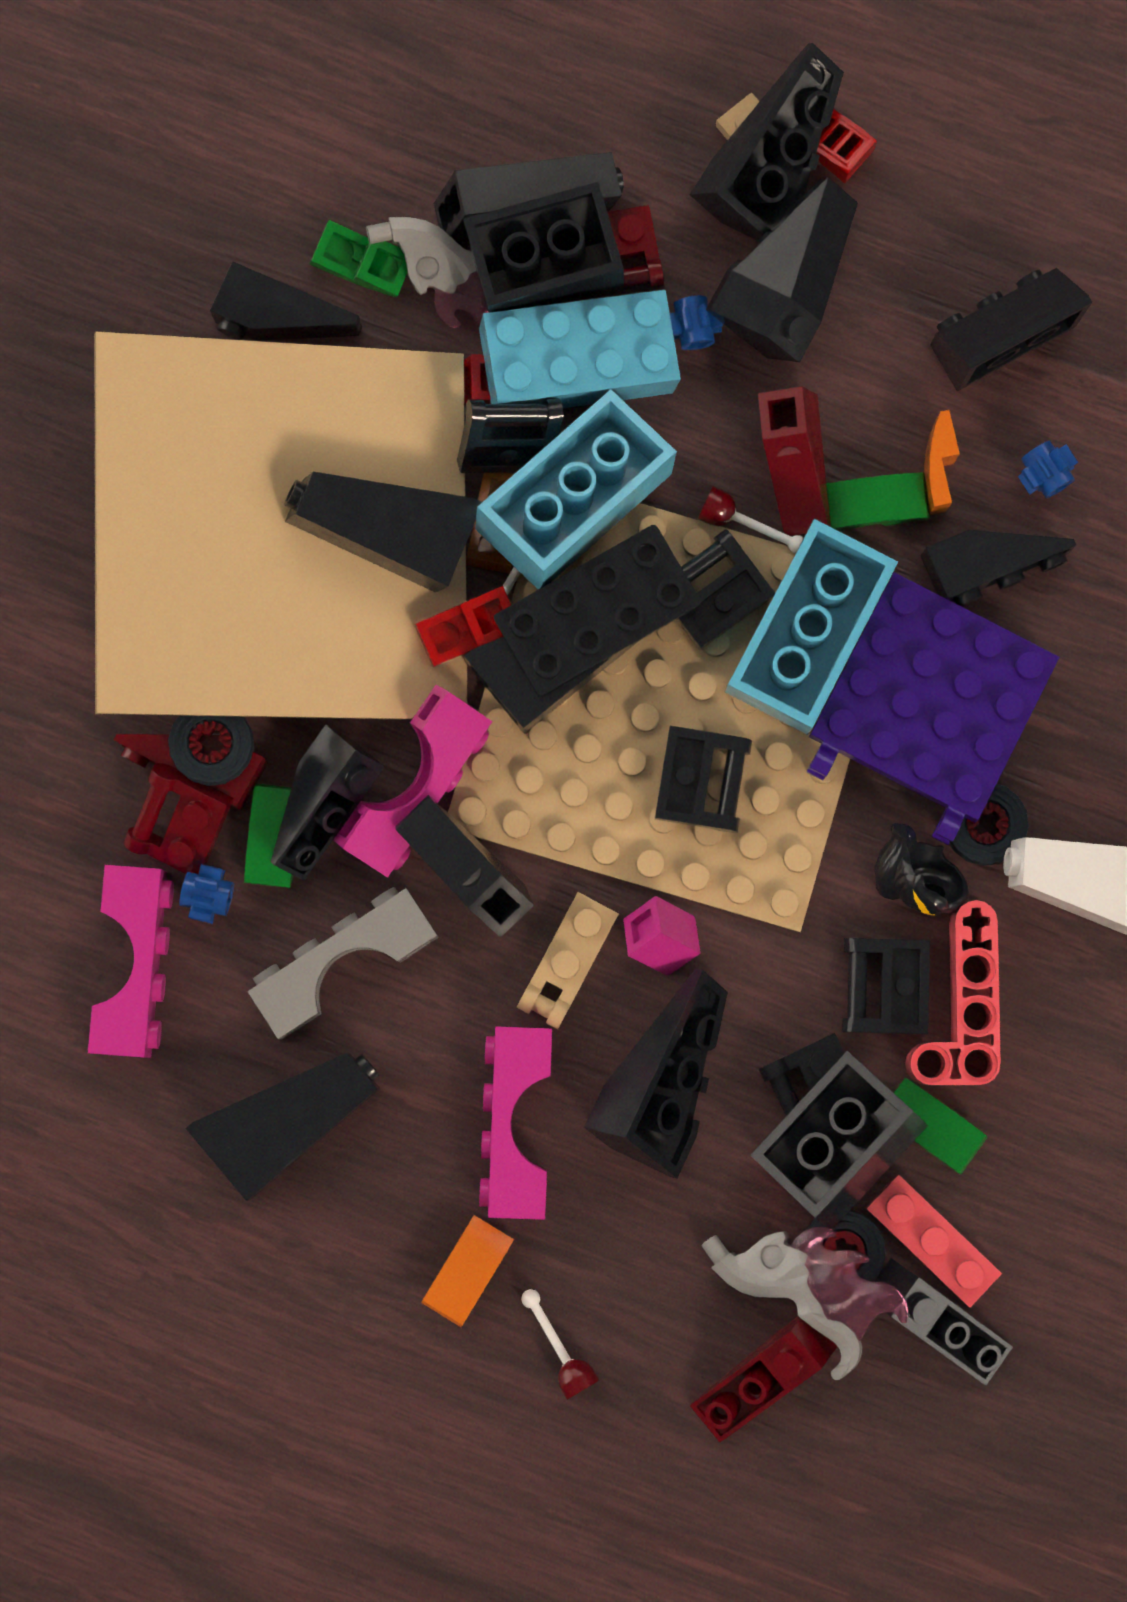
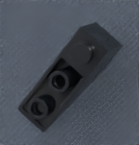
[921,530,1076,607]
[271,724,384,880]
[395,795,534,937]
[864,1258,1013,1385]

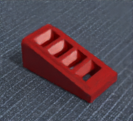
[816,109,877,184]

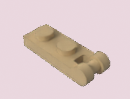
[517,892,619,1029]

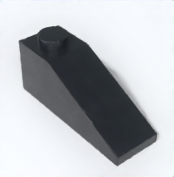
[210,261,362,341]

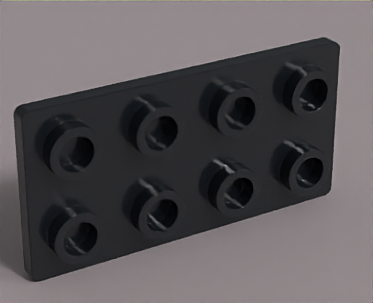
[494,525,701,697]

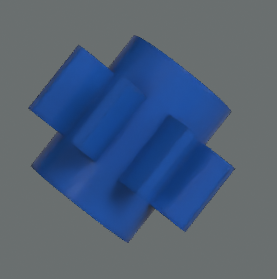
[670,295,723,350]
[1018,441,1078,498]
[179,864,234,924]

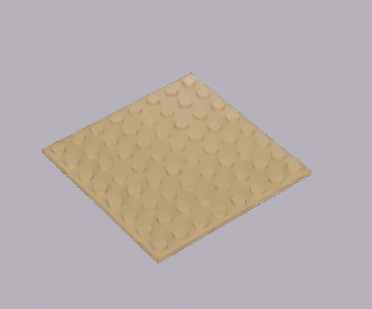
[94,332,467,720]
[448,503,867,932]

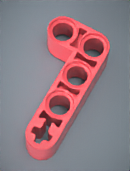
[905,900,1001,1085]

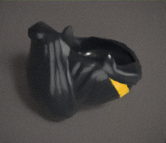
[874,823,969,915]

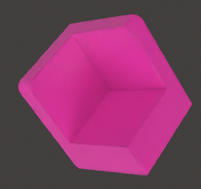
[623,896,701,975]

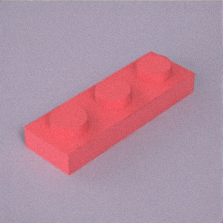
[865,1174,1002,1308]

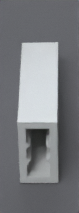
[1003,837,1127,935]

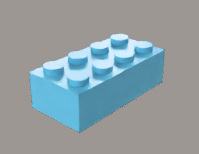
[479,290,681,408]
[475,389,677,590]
[725,519,898,735]

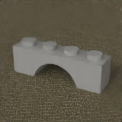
[247,887,439,1040]

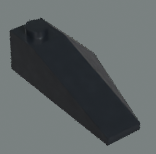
[689,43,844,240]
[706,177,858,362]
[584,969,728,1179]

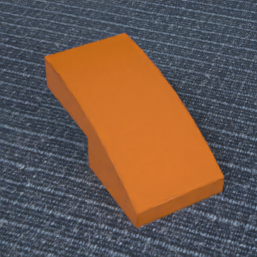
[924,410,960,515]
[421,1215,514,1327]

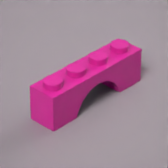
[333,685,492,878]
[88,865,174,1058]
[479,1027,552,1220]

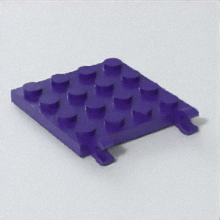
[806,572,1060,845]

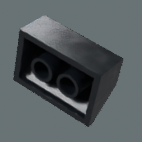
[463,182,624,313]
[930,268,1092,392]
[751,1051,928,1230]

